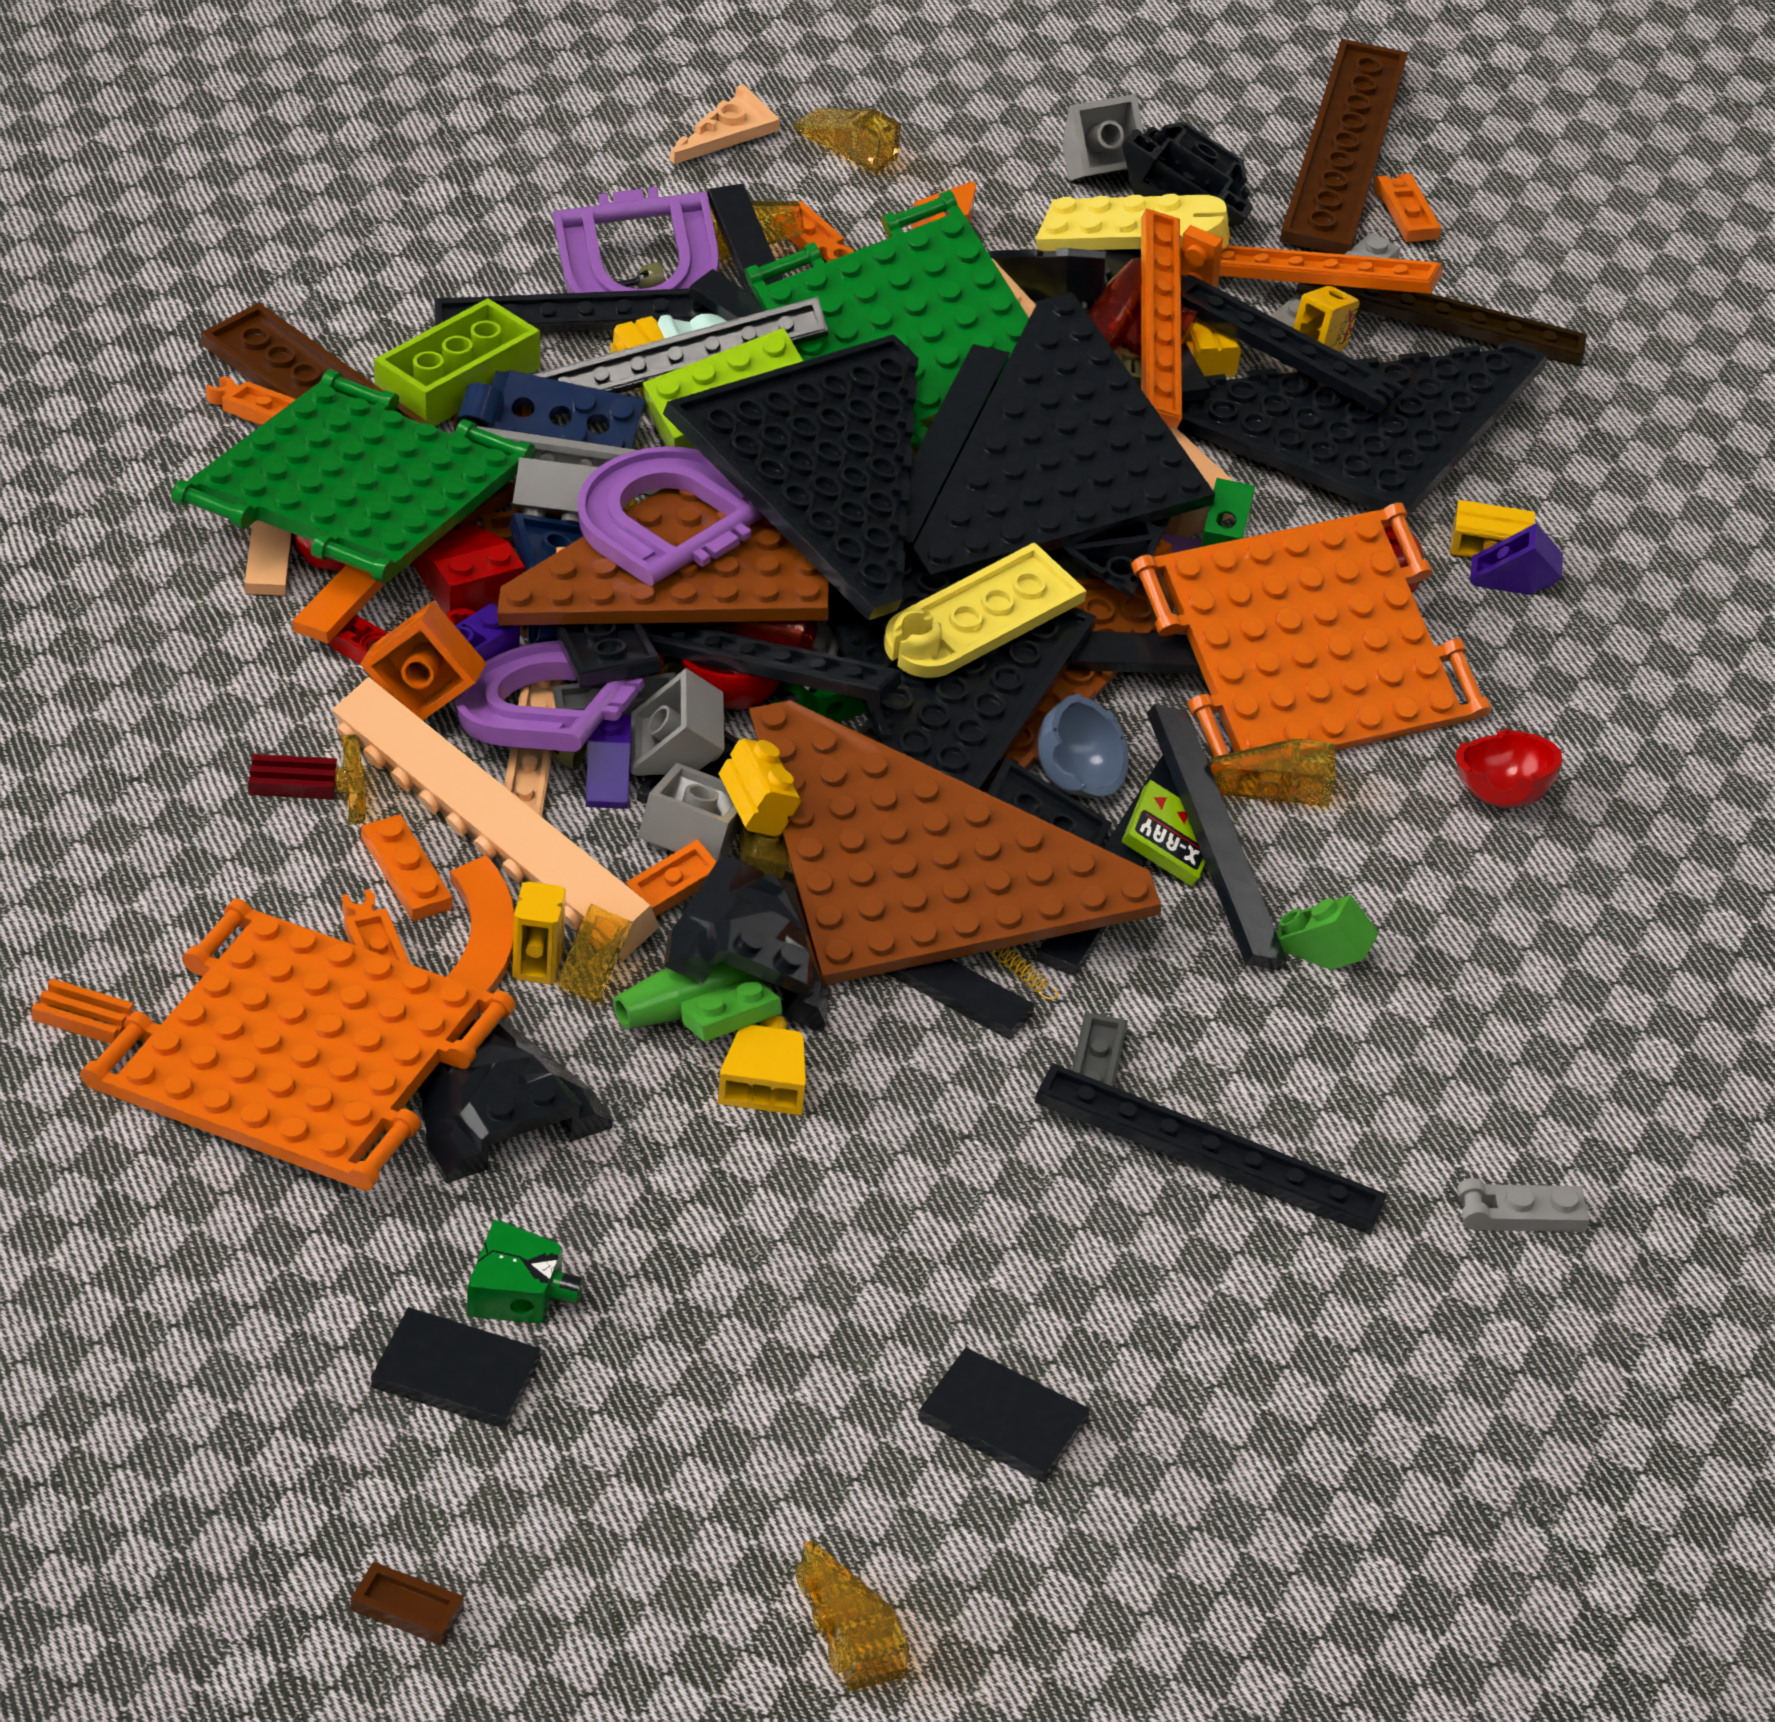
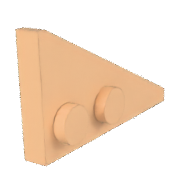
[669,84,780,164]

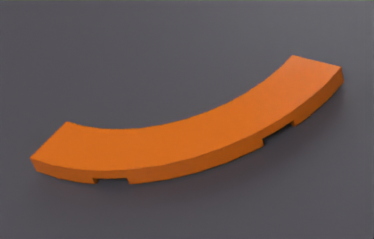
[446,855,514,993]

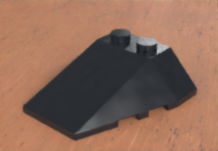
[1122,122,1253,227]

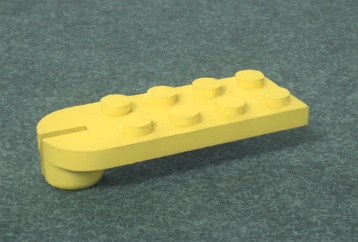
[1035,194,1231,251]
[884,542,1086,678]

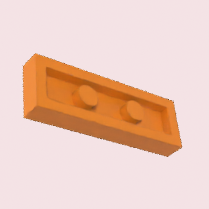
[361,814,452,922]

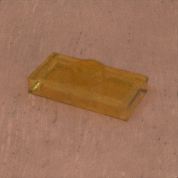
[335,734,366,824]
[739,822,787,879]
[556,903,633,1002]

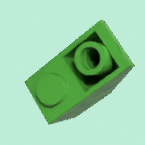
[1276,895,1379,970]

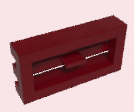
[248,754,337,800]

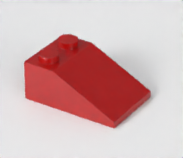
[411,524,525,614]

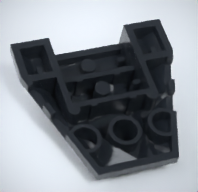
[664,855,829,1032]
[419,1018,612,1184]

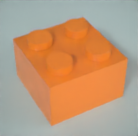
[360,601,487,720]

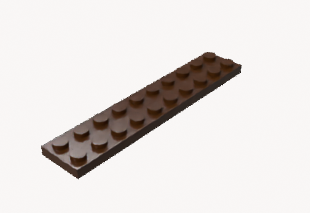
[1279,38,1408,254]
[201,303,515,530]

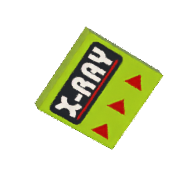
[1121,780,1205,886]

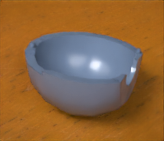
[1038,693,1129,799]

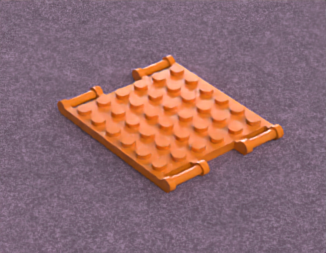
[1131,503,1492,777]
[80,898,516,1191]

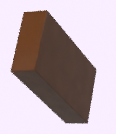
[351,1561,464,1646]

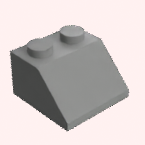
[1062,94,1144,181]
[512,457,598,523]
[630,668,725,776]
[637,763,742,861]

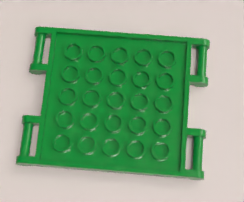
[744,190,1029,451]
[171,369,535,584]

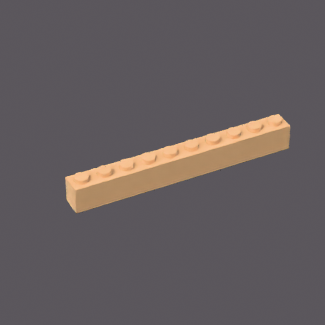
[332,677,659,962]

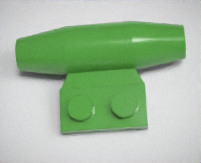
[613,962,782,1042]

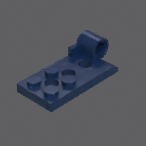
[456,370,645,449]
[509,512,583,645]

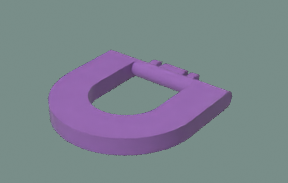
[553,187,719,293]
[577,446,765,586]
[454,640,645,752]

